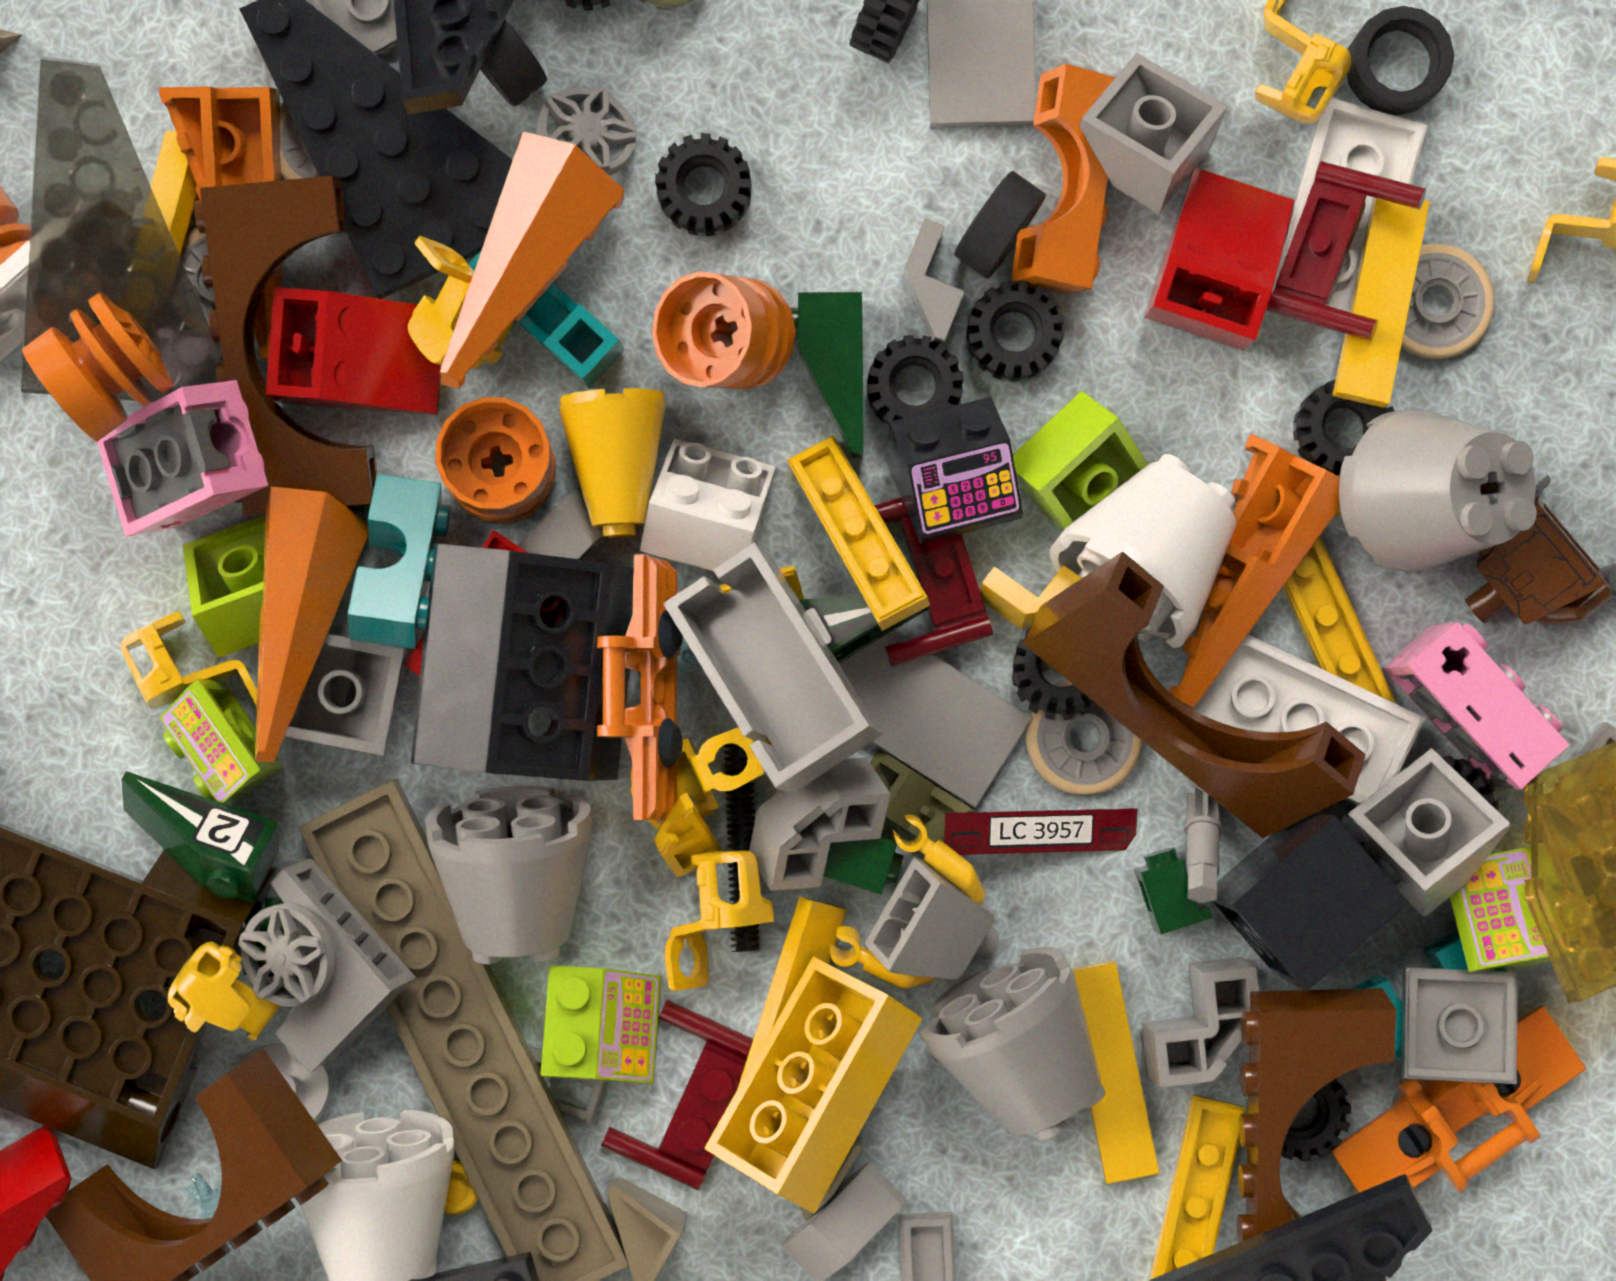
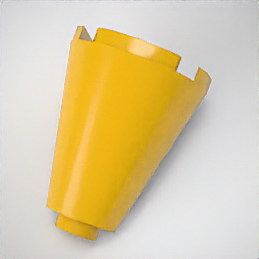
[559,388,666,538]

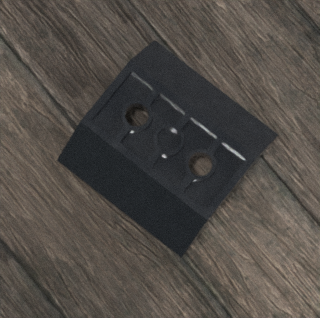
[411,544,634,781]

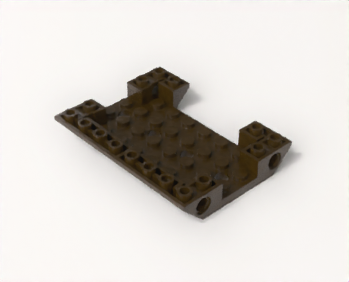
[0,824,278,1170]

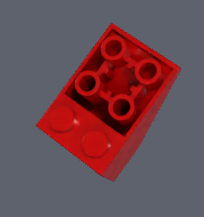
[1143,167,1294,351]
[265,287,442,415]
[0,1125,72,1281]

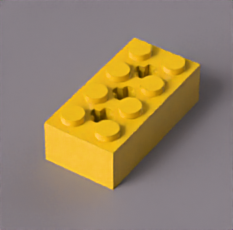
[704,957,923,1214]

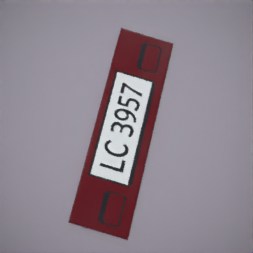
[944,808,1138,855]

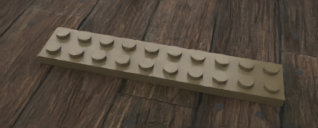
[298,778,629,1281]

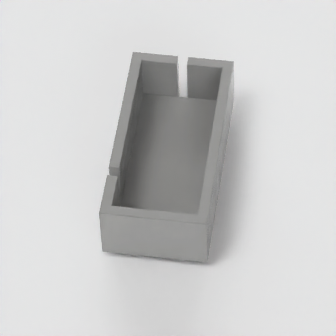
[663,542,883,795]

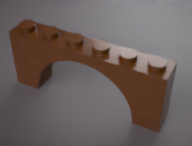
[194,176,378,516]
[1023,551,1366,839]
[1237,988,1396,1281]
[45,1048,342,1281]

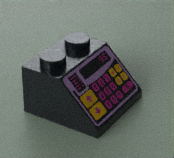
[885,397,1023,545]

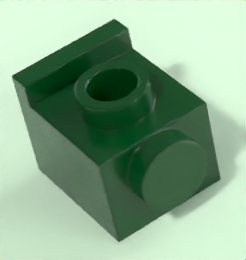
[1134,847,1212,934]

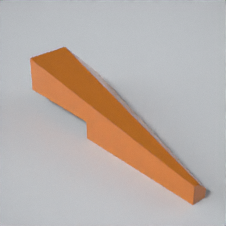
[159,86,283,359]
[440,131,624,389]
[1170,434,1340,708]
[255,486,369,763]

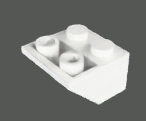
[640,438,776,571]

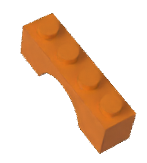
[1011,64,1116,295]

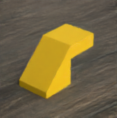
[980,565,1081,630]

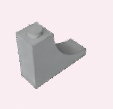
[270,858,416,1074]

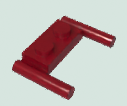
[1267,161,1426,341]
[874,497,993,667]
[601,1000,753,1190]

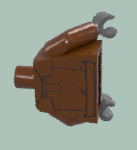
[1465,475,1616,626]

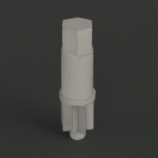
[1184,785,1222,903]

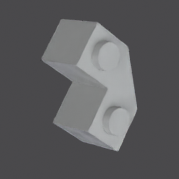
[749,757,890,891]
[1141,957,1259,1088]

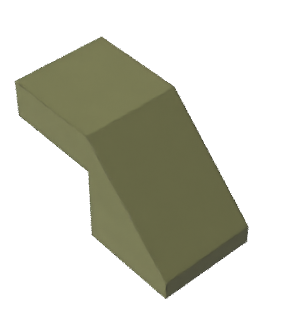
[870,749,976,843]

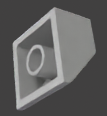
[1079,53,1228,214]
[285,633,406,756]
[1348,748,1511,917]

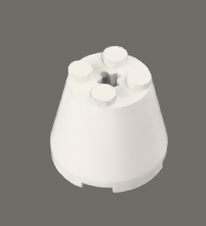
[1050,454,1236,648]
[299,1110,455,1281]

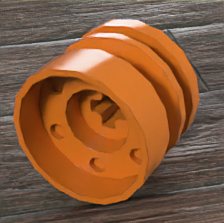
[652,271,796,390]
[21,291,175,442]
[435,397,556,524]

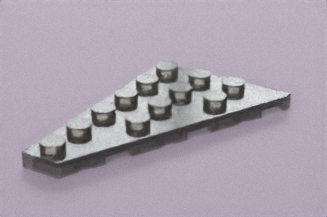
[21,56,223,402]

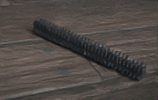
[724,743,760,952]

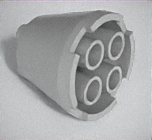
[1339,410,1537,571]
[425,786,592,964]
[919,947,1105,1141]

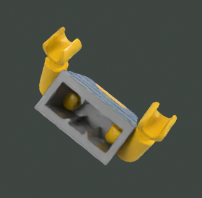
[830,815,999,989]

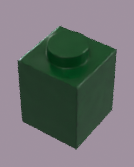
[823,836,904,895]

